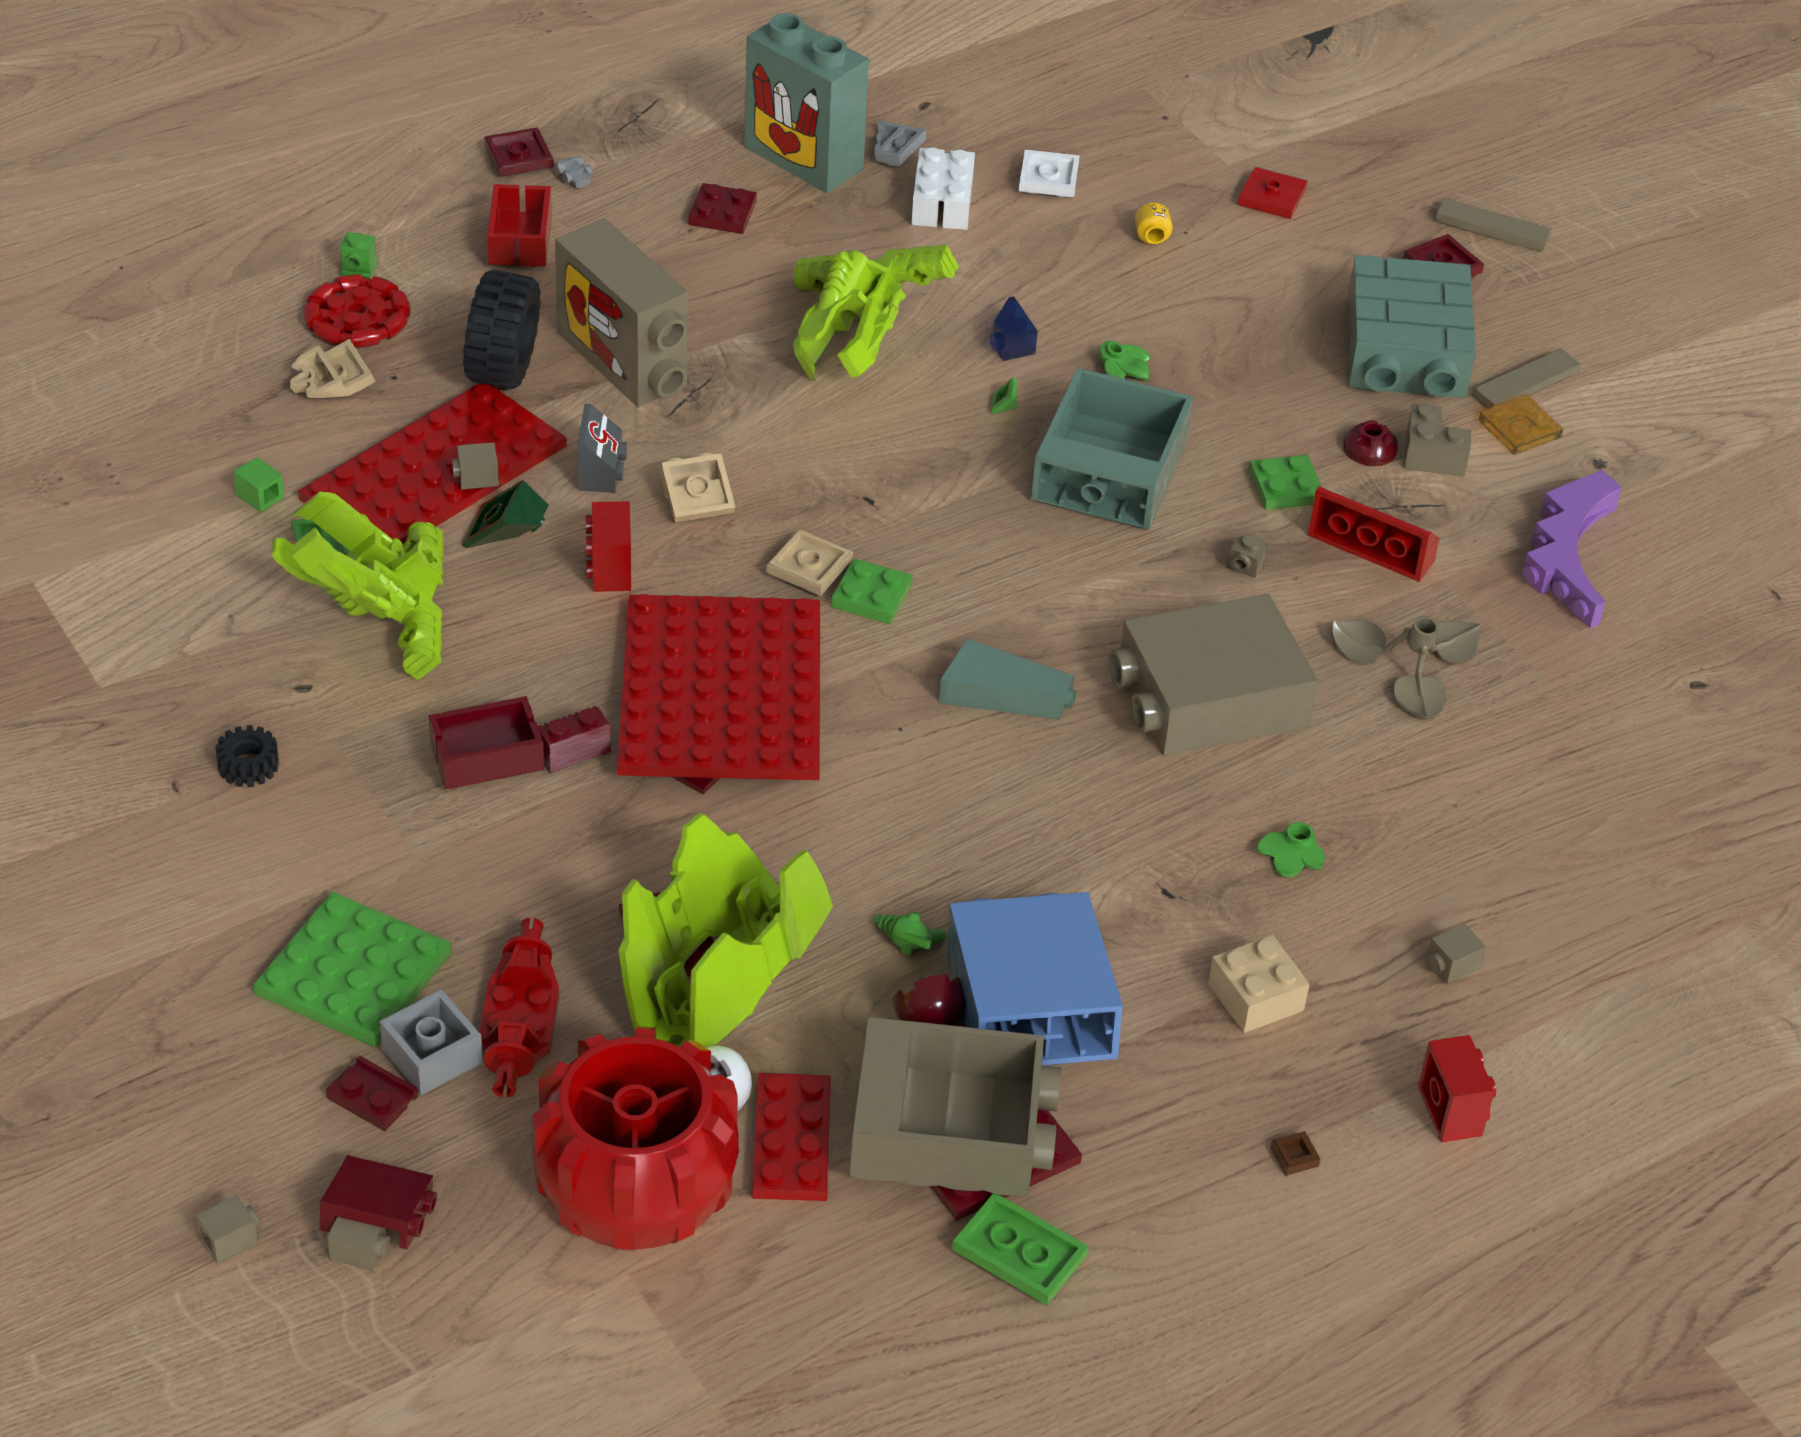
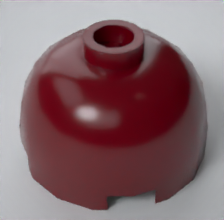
[892,974,965,1026]

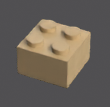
[1208,935,1310,1033]

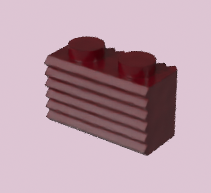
[538,706,611,773]

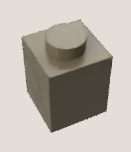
[452,443,499,489]
[1426,924,1486,984]
[195,1195,260,1264]
[327,1217,390,1271]

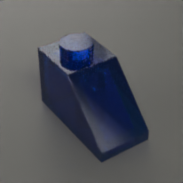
[990,296,1038,361]

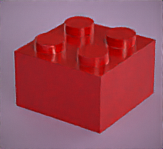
[585,501,631,592]
[1418,1035,1496,1143]

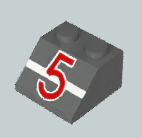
[578,403,627,493]

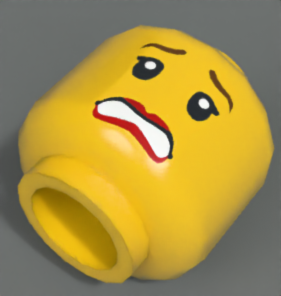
[1134,203,1173,244]

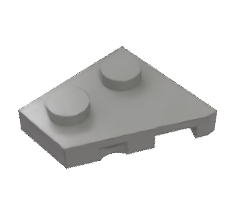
[875,120,927,166]

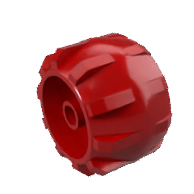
[532,1026,739,1251]

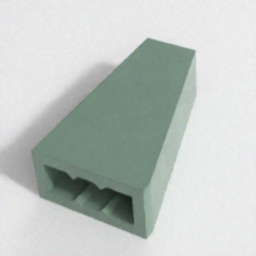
[939,638,1077,719]

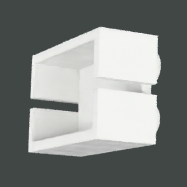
[912,147,975,230]

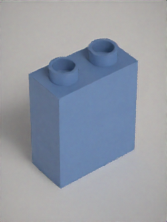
[947,892,1123,1065]

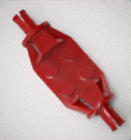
[479,917,559,1098]

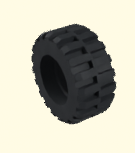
[463,269,541,390]

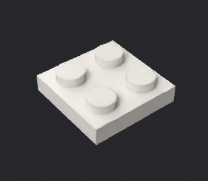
[1019,150,1080,197]

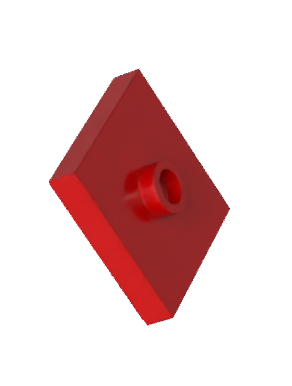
[1238,167,1308,219]

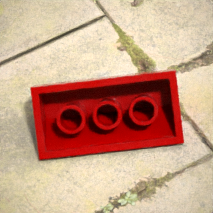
[1308,486,1440,582]

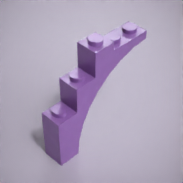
[1521,470,1622,628]

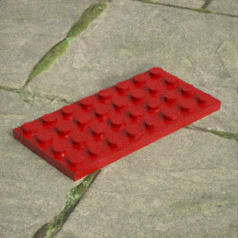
[298,383,567,545]

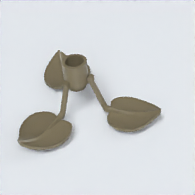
[1331,616,1481,719]

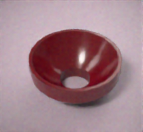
[1343,420,1398,466]

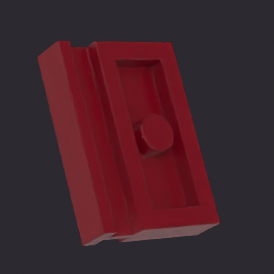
[326,1055,418,1131]

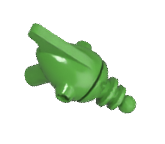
[874,912,946,955]

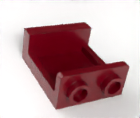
[319,1155,437,1249]

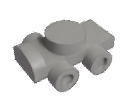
[555,156,593,188]

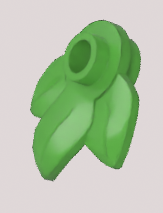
[1099,341,1151,381]
[1257,822,1325,877]

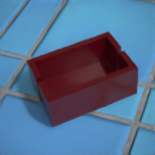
[428,696,544,790]

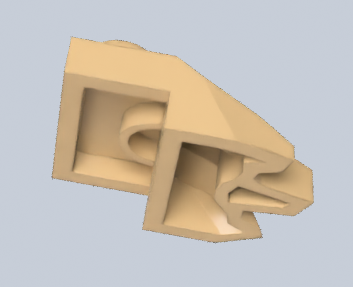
[290,339,376,398]

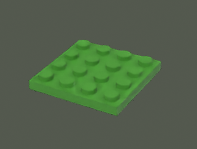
[253,892,452,1048]

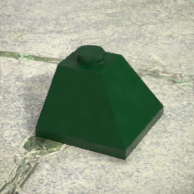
[462,480,549,548]

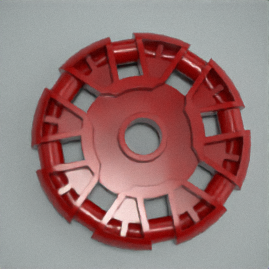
[303,274,411,348]

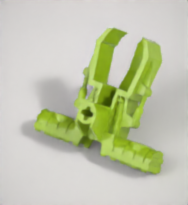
[793,244,959,381]
[271,491,444,680]

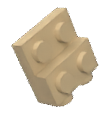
[659,453,736,523]

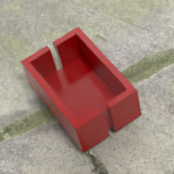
[487,184,552,267]

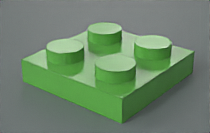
[1249,455,1322,510]
[831,558,913,624]

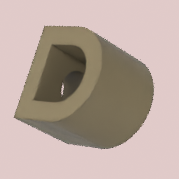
[1227,534,1267,578]

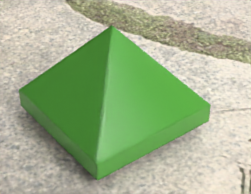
[991,378,1018,414]

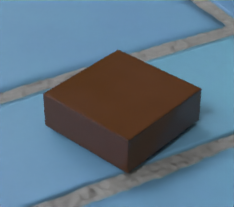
[1270,1131,1320,1176]

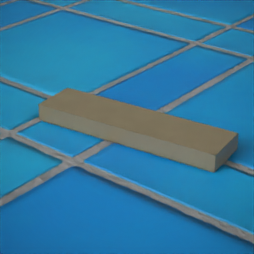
[1435,198,1551,251]
[1473,348,1581,412]

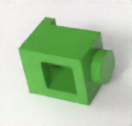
[340,232,377,278]

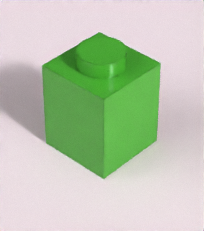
[233,457,284,512]

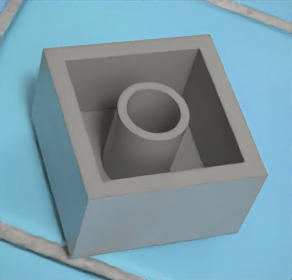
[379,989,483,1095]

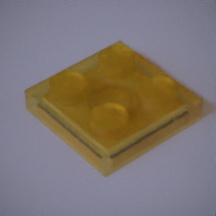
[1478,394,1563,455]

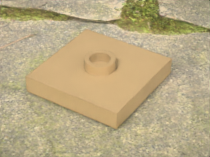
[766,529,853,596]

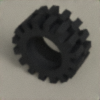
[215,725,279,787]

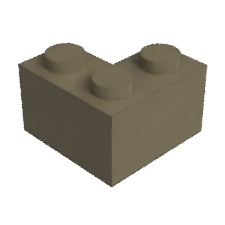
[1404,403,1471,477]

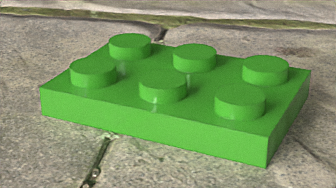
[952,1193,1089,1305]

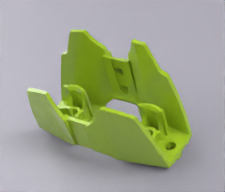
[619,813,833,1047]

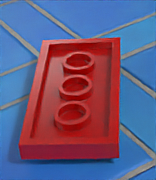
[753,1073,831,1201]

